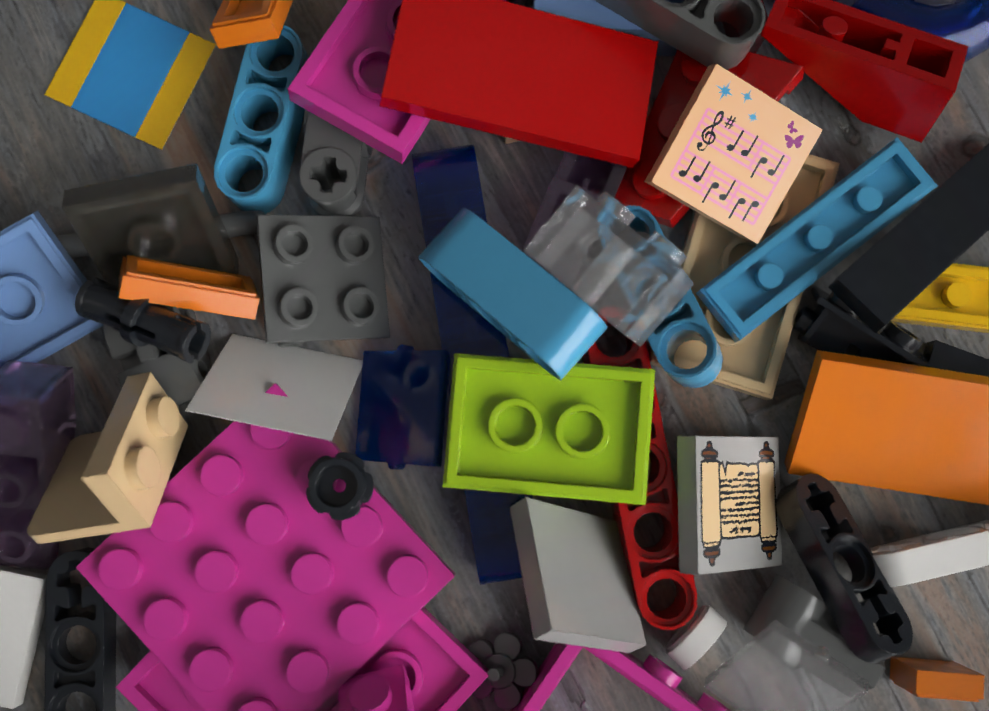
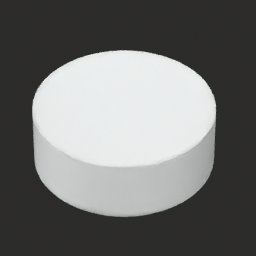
[666,605,727,670]

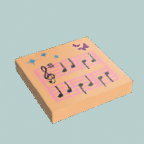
[645,64,822,244]

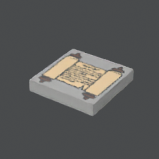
[677,436,782,575]

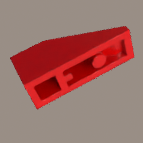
[761,0,969,143]

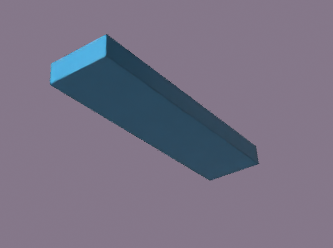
[696,137,938,342]

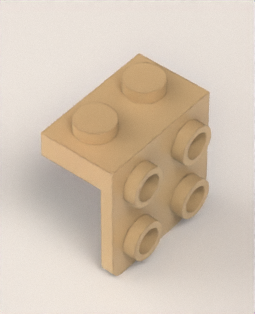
[27,372,189,544]

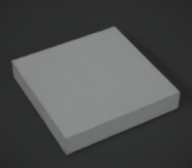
[510,497,647,653]

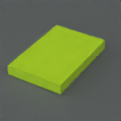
[442,353,655,505]

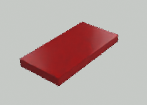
[380,0,658,168]

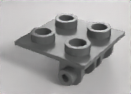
[256,215,390,347]

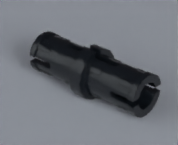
[75,278,211,364]

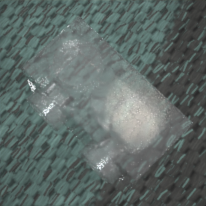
[524,186,694,347]

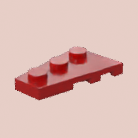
[612,50,804,228]

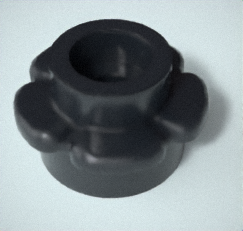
[306,452,374,520]

